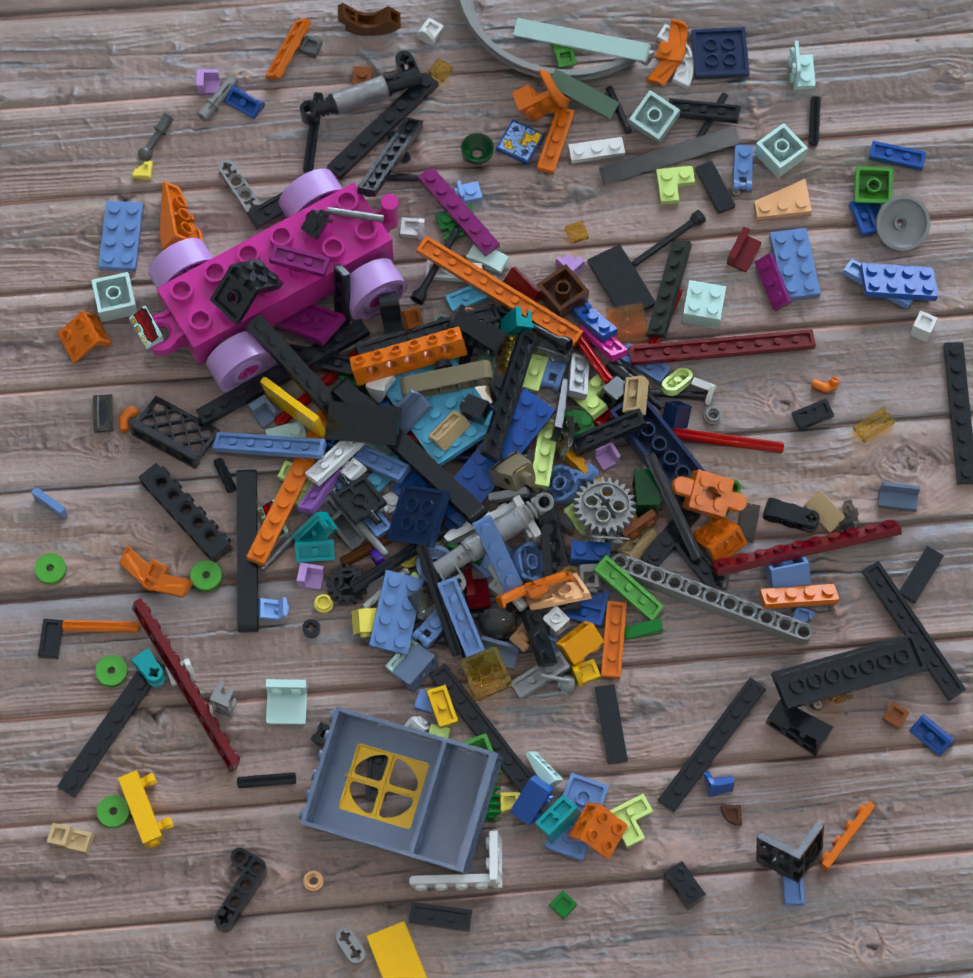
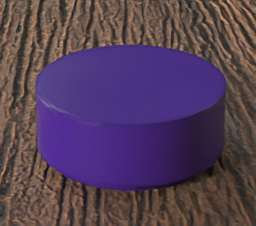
[369,549,385,566]

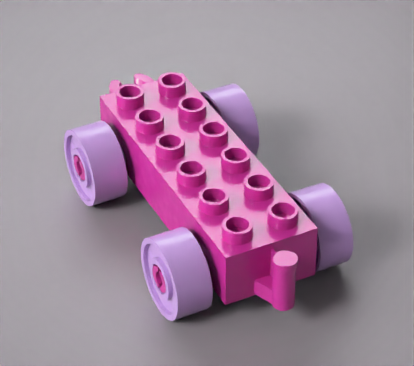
[148,169,407,393]

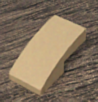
[46,823,94,854]

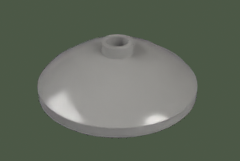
[876,195,930,251]

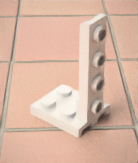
[444,495,542,548]
[409,831,502,891]

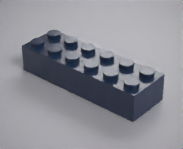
[609,400,705,504]

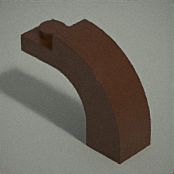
[338,3,401,36]

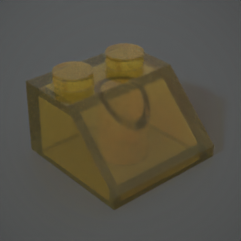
[460,646,511,702]

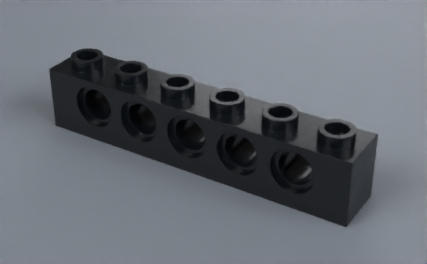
[139,463,232,563]

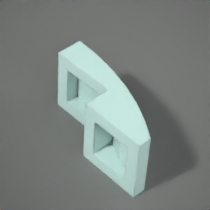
[466,244,510,273]

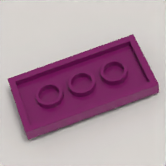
[272,304,346,346]

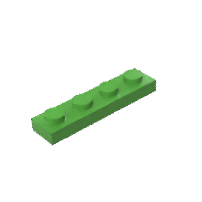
[593,555,664,621]

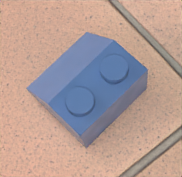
[764,557,811,588]

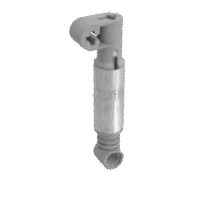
[433,492,554,591]

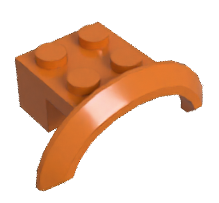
[512,69,570,122]

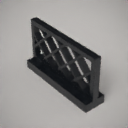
[131,396,220,469]

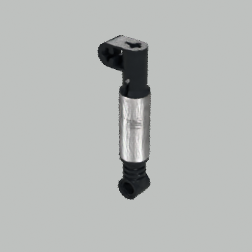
[300,51,423,125]

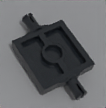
[333,474,387,526]

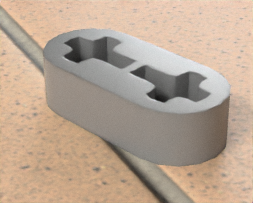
[336,928,366,965]

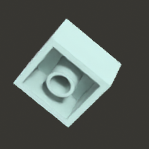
[629,90,680,144]
[754,123,808,178]
[92,272,137,322]
[682,280,726,329]

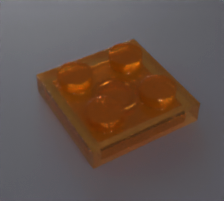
[605,303,649,345]

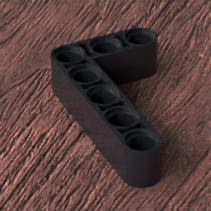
[378,291,404,336]

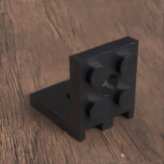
[210,259,283,324]
[756,822,824,883]

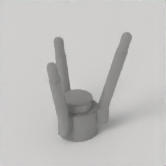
[527,674,574,699]

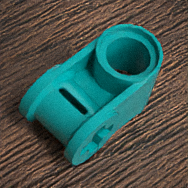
[131,648,165,687]

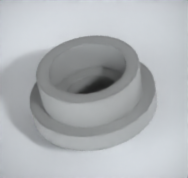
[704,406,723,425]

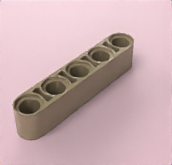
[400,360,494,398]

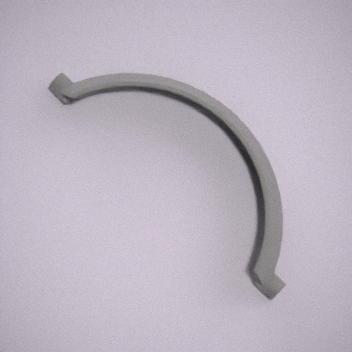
[458,0,654,81]

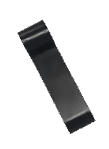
[214,848,267,932]

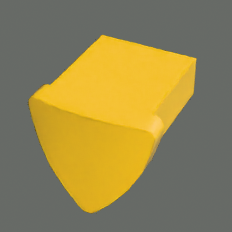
[571,658,601,688]

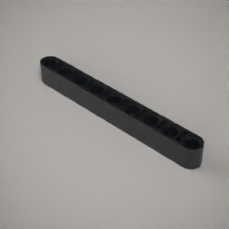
[237,469,258,633]

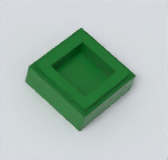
[549,891,578,920]

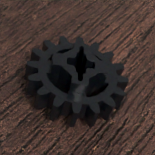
[326,563,369,606]

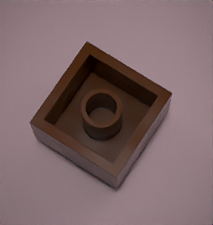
[536,264,589,318]

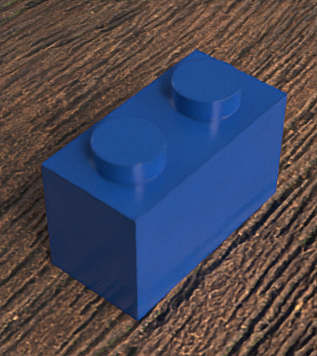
[570,540,610,567]
[510,775,555,826]

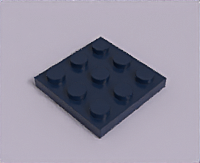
[691,27,750,79]
[386,484,451,548]

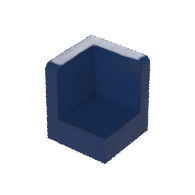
[662,401,692,429]

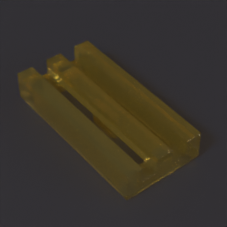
[853,407,895,443]

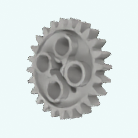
[573,477,636,536]

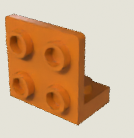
[57,311,112,363]
[693,518,748,561]
[568,802,628,859]

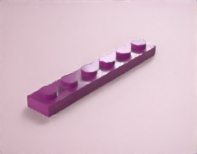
[418,166,500,257]

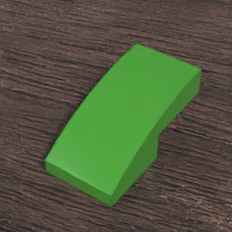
[552,44,577,68]

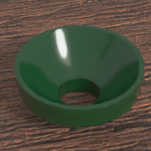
[461,133,494,165]

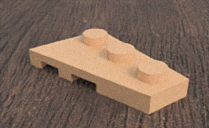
[754,179,812,220]
[523,573,592,610]

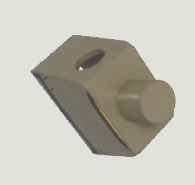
[488,450,536,491]

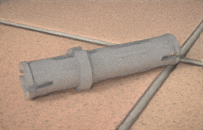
[198,75,239,121]

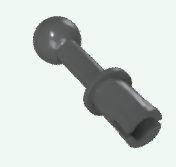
[138,113,174,161]

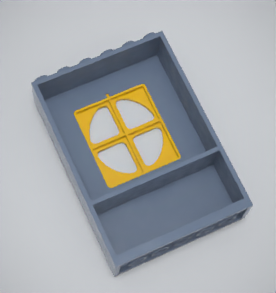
[299,706,503,874]

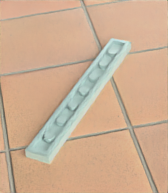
[513,18,651,63]

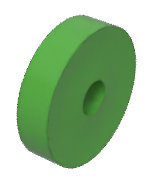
[35,553,67,585]
[190,560,222,592]
[95,655,128,688]
[97,795,130,829]

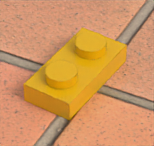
[426,685,458,729]

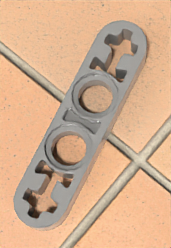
[219,159,261,216]

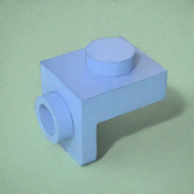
[258,597,289,622]

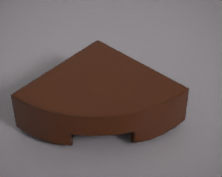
[720,805,742,826]

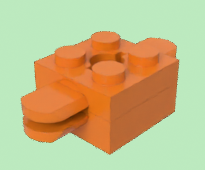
[671,469,747,519]

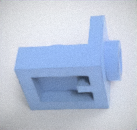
[454,181,482,204]

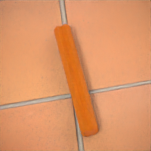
[62,620,140,633]

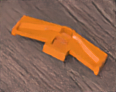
[646,19,688,87]
[119,546,193,598]
[495,571,574,608]

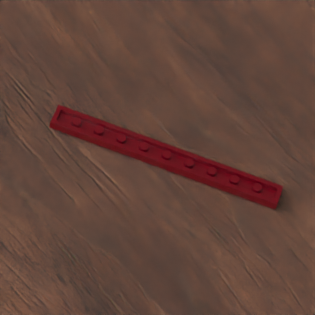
[628,329,816,366]
[711,520,902,576]
[132,598,240,772]

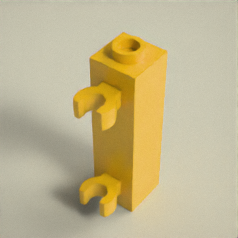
[118,770,174,848]

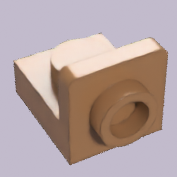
[509,623,530,652]

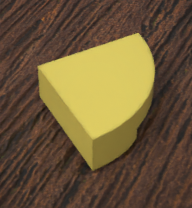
[132,161,153,180]
[500,792,520,814]

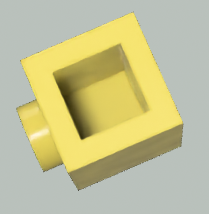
[351,608,377,638]

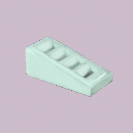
[525,751,563,787]

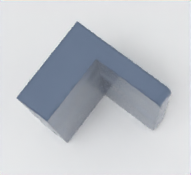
[394,390,433,434]
[878,482,920,512]
[481,636,519,671]
[393,644,439,693]

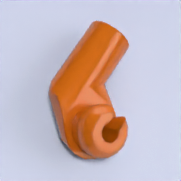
[810,377,840,393]
[119,405,138,433]

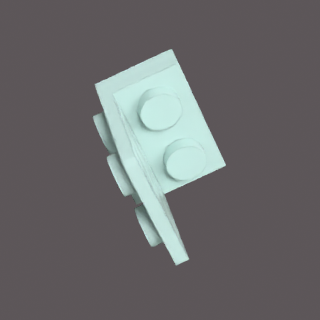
[788,41,816,90]
[266,679,307,725]

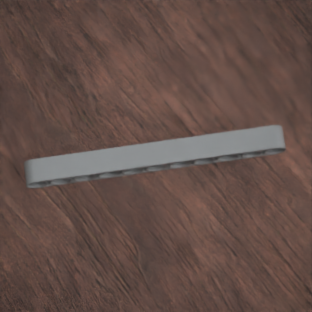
[612,553,813,645]

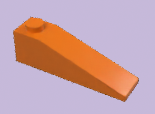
[159,181,204,250]

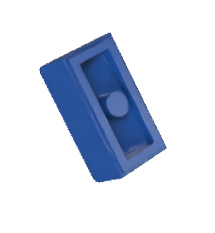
[224,86,266,119]
[909,714,954,756]

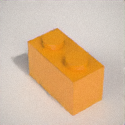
[555,621,604,665]

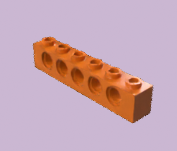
[350,326,468,386]

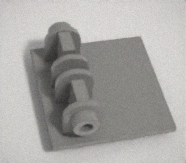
[581,524,630,543]

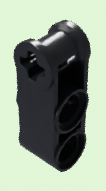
[762,498,820,533]

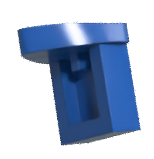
[703,771,735,797]

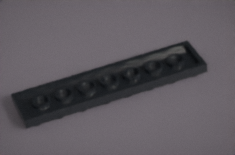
[771,633,928,711]

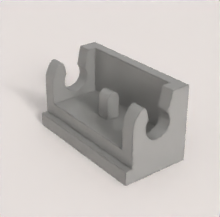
[210,680,237,718]

